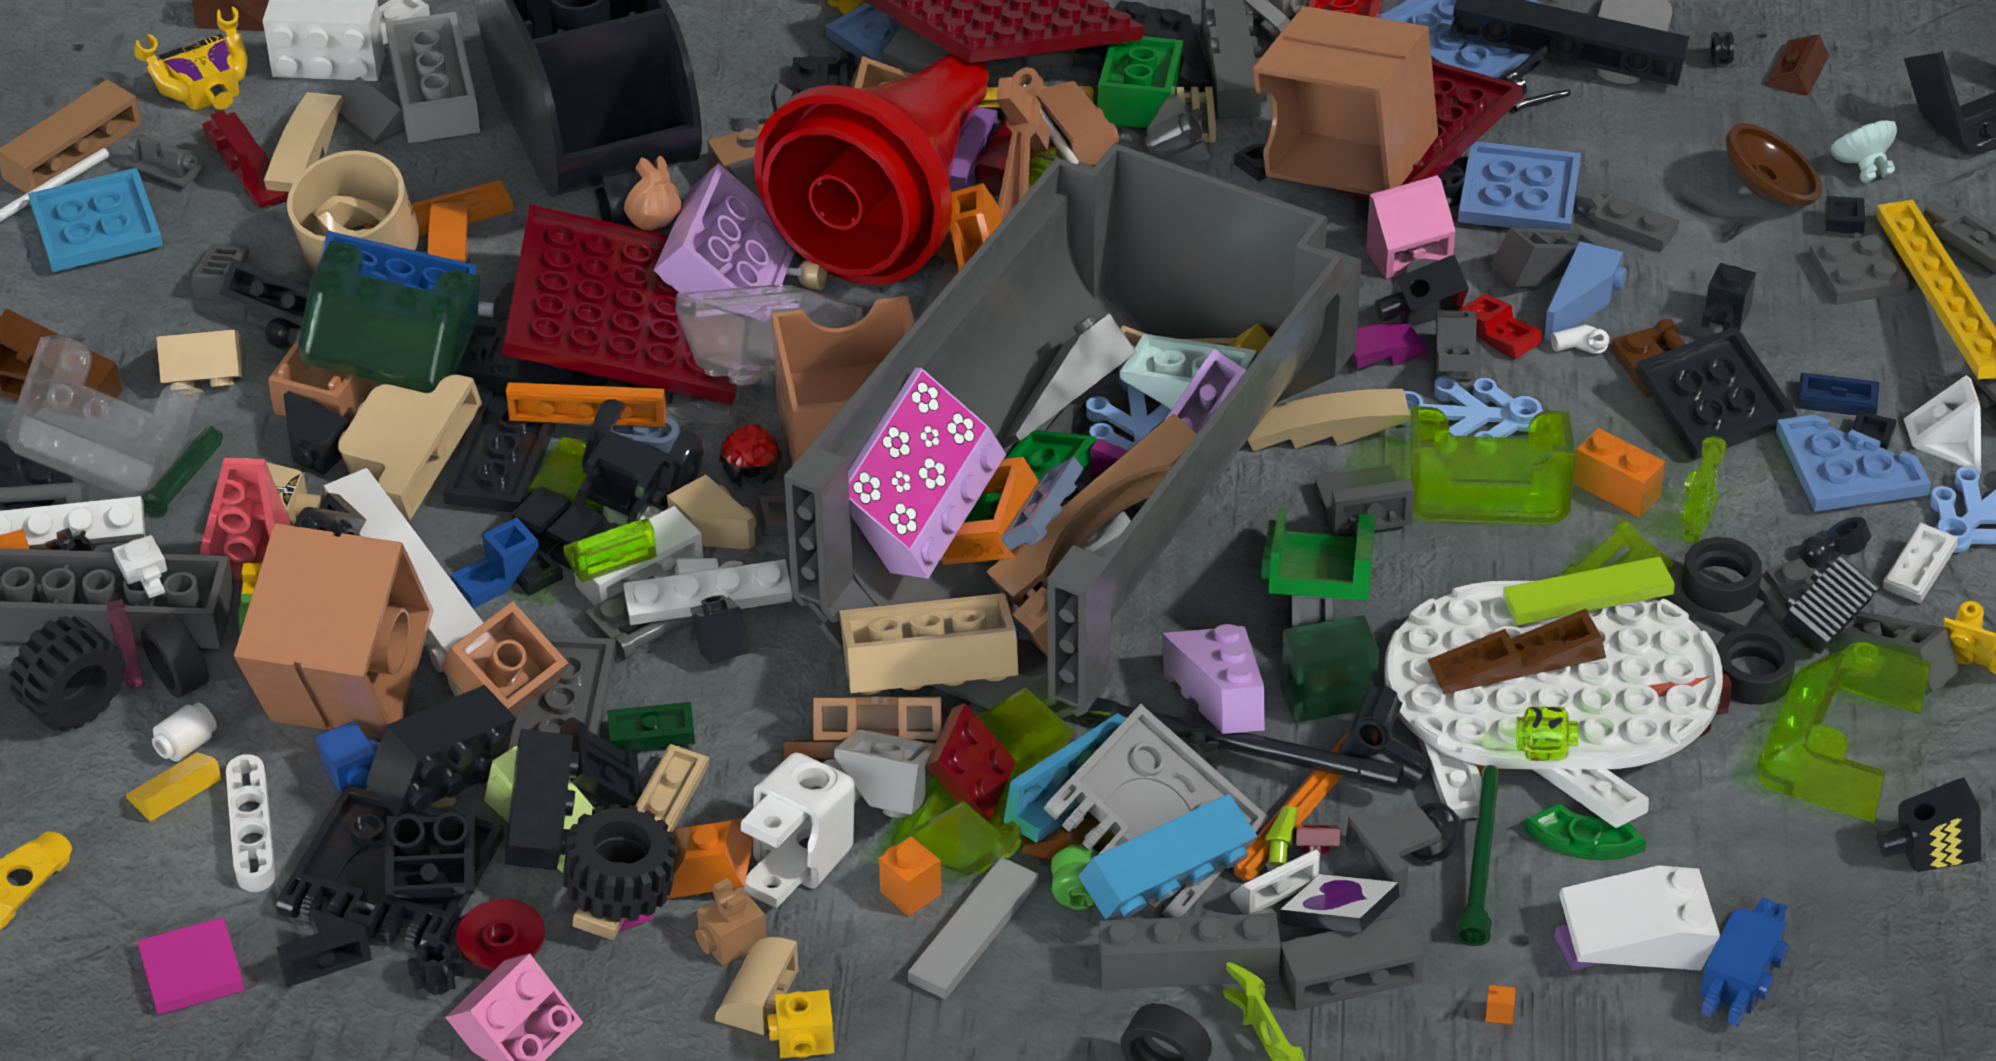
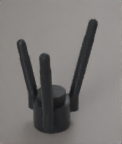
[1501,46,1571,112]

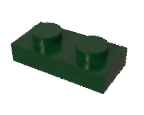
[607,702,695,750]

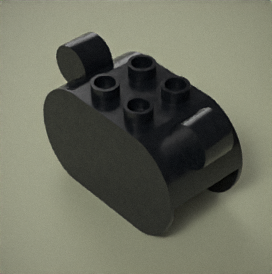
[474,0,702,229]

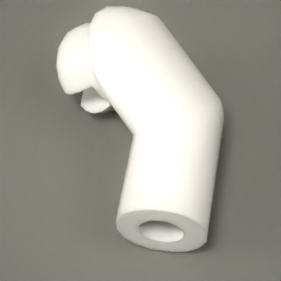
[1550,325,1609,354]

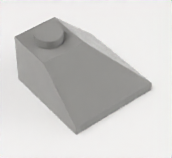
[834,729,935,818]

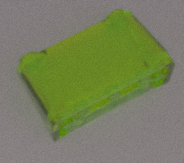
[1409,406,1575,524]

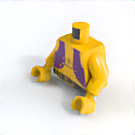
[134,7,248,110]

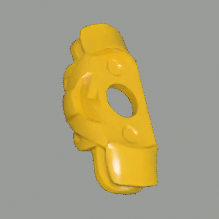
[0,831,72,931]

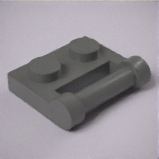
[585,576,693,660]

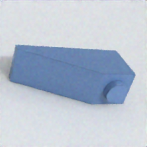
[1544,241,1627,341]

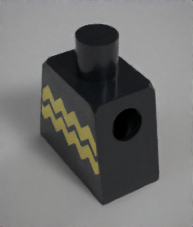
[1877,777,1981,872]

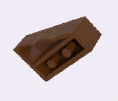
[0,308,122,421]

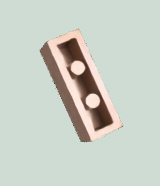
[1036,81,1119,166]

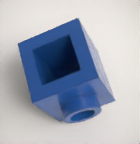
[316,720,379,794]

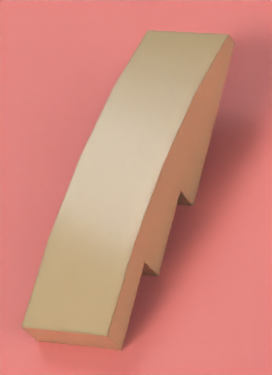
[264,92,343,192]
[1248,388,1411,452]

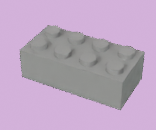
[385,11,480,143]

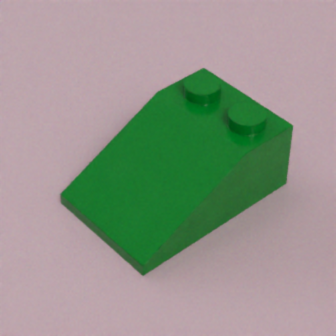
[1097,36,1183,130]

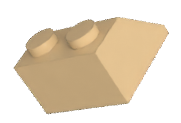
[156,330,243,391]

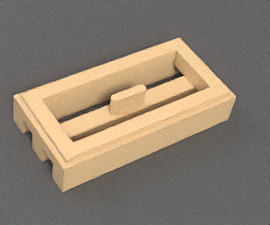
[1176,87,1216,143]

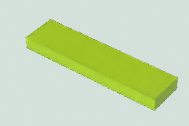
[1503,556,1675,626]

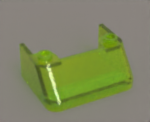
[1756,642,1932,823]

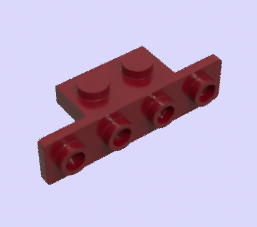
[202,110,289,208]

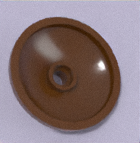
[1726,123,1822,206]

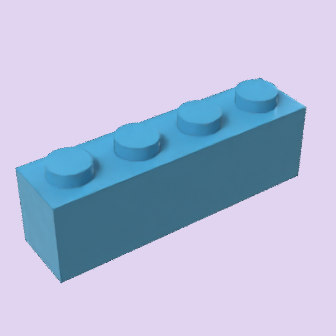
[1078,793,1258,920]

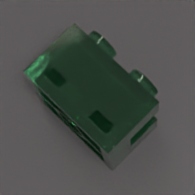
[1280,615,1379,723]

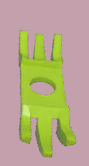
[1223,962,1305,1061]

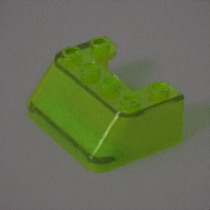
[891,687,1075,875]

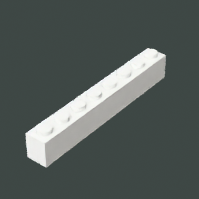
[323,468,483,696]

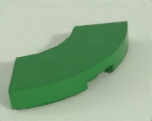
[1524,803,1647,861]

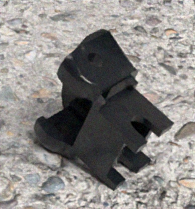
[575,399,704,528]

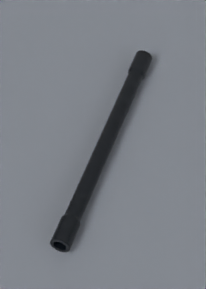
[1076,697,1404,791]

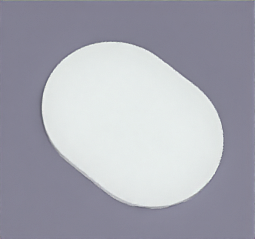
[1384,581,1723,769]

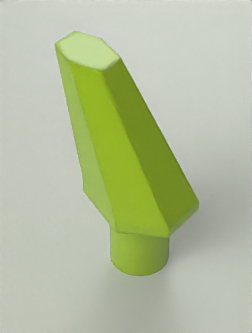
[1266,806,1298,866]

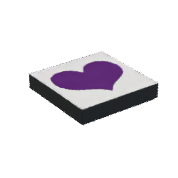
[1280,874,1400,933]

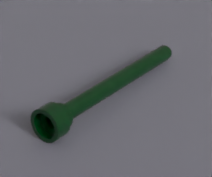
[1455,765,1499,946]

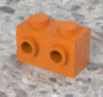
[1572,428,1666,518]

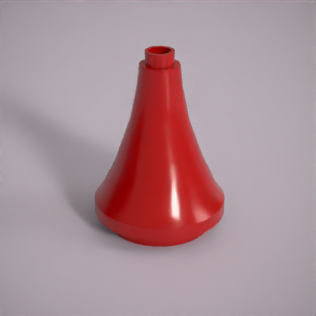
[754,54,989,285]

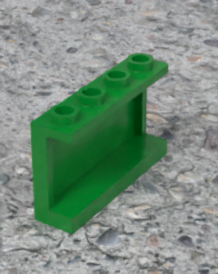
[1261,508,1376,601]

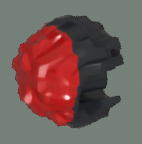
[719,424,782,487]

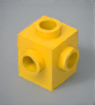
[767,990,834,1058]

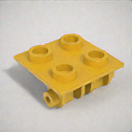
[1944,601,1996,674]

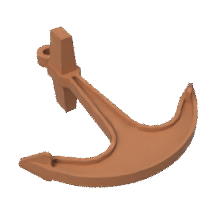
[936,67,1050,265]

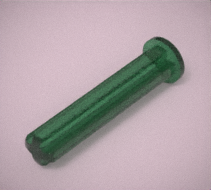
[139,426,223,518]

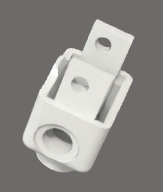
[741,752,861,908]

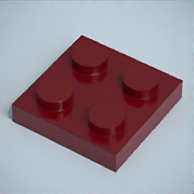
[925,703,1016,824]

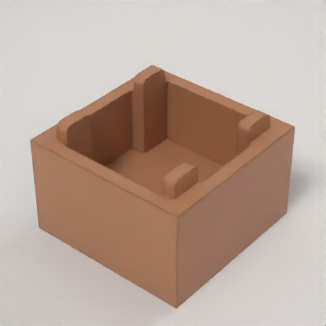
[268,331,378,422]

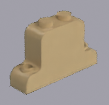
[338,375,482,521]

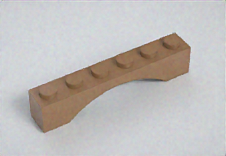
[986,413,1197,608]

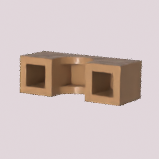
[813,696,942,740]

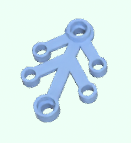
[1086,360,1172,451]
[1399,376,1544,457]
[1930,467,1996,553]

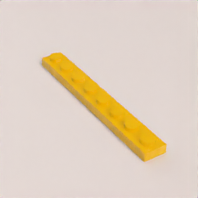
[1876,199,1996,380]

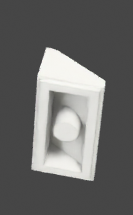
[1230,849,1320,914]

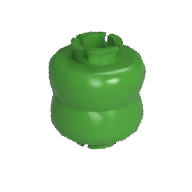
[1050,844,1099,910]

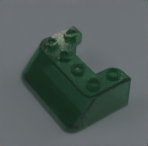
[298,240,480,393]

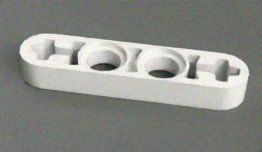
[226,755,275,892]

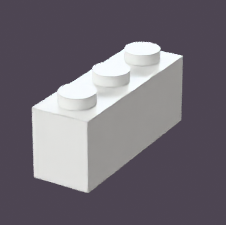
[572,506,703,606]

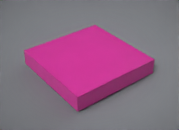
[137,917,245,1015]

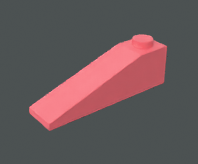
[200,458,290,580]

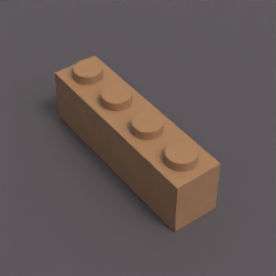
[0,79,141,193]

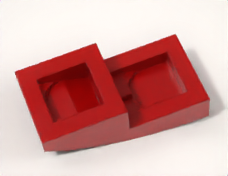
[1458,293,1542,359]

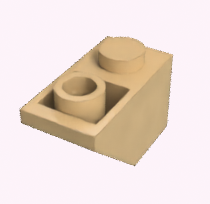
[667,474,756,549]

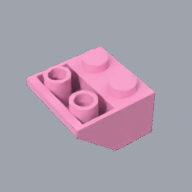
[1366,175,1456,279]
[445,953,583,1061]

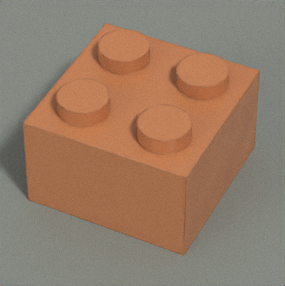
[441,601,568,716]

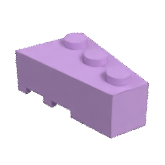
[1162,624,1265,734]

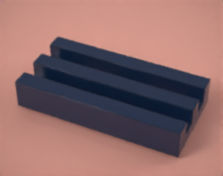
[1797,372,1879,416]

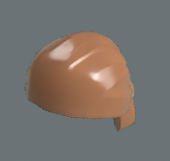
[624,156,682,231]

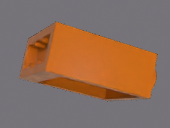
[940,457,1038,565]

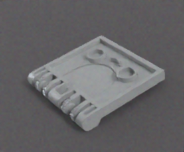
[1043,704,1269,918]

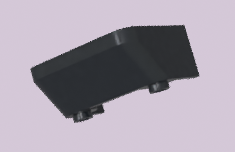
[1904,51,1996,154]

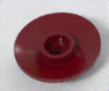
[456,899,545,970]

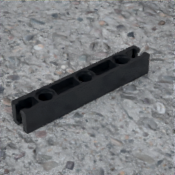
[1449,0,1690,86]

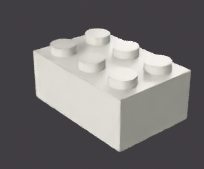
[263,0,385,81]

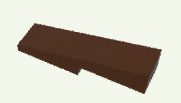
[1427,609,1606,694]

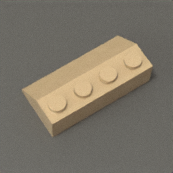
[839,593,1019,695]

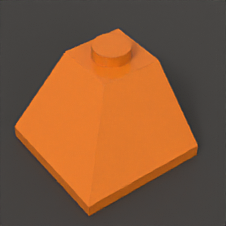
[667,818,753,899]

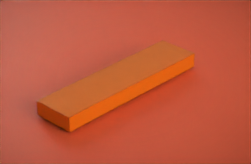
[361,180,514,236]
[506,383,667,427]

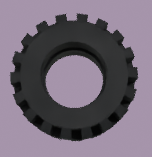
[9,616,126,732]
[563,804,677,922]

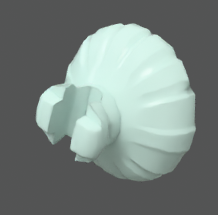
[1830,120,1897,183]

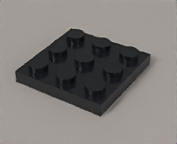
[1635,326,1797,460]

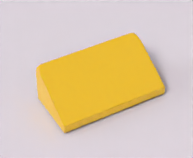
[126,752,222,822]

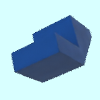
[450,518,539,608]

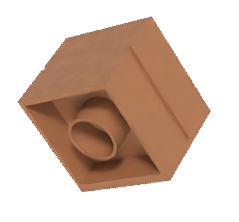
[1253,6,1438,195]
[771,296,915,467]
[234,523,434,739]

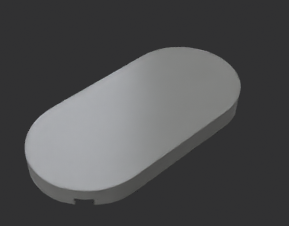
[1591,0,1672,84]

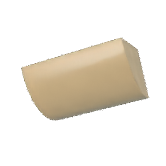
[715,937,799,1035]

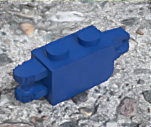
[1700,897,1789,1027]

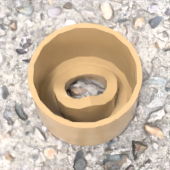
[287,150,419,274]

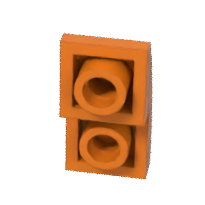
[428,202,470,262]

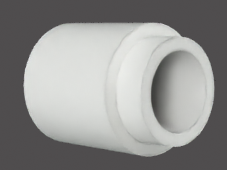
[152,703,217,761]

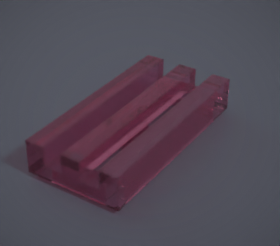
[106,599,144,688]

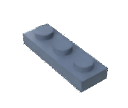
[1000,457,1084,550]

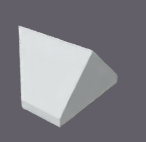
[1904,375,1981,473]

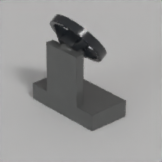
[1346,802,1462,899]

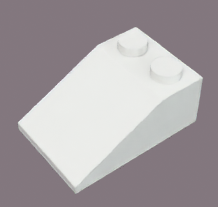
[1559,865,1720,970]

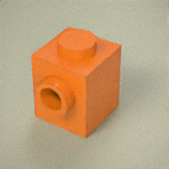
[879,836,942,917]

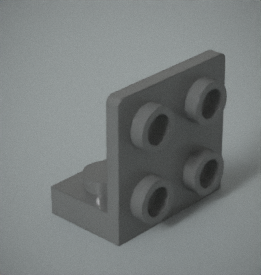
[1315,465,1415,535]

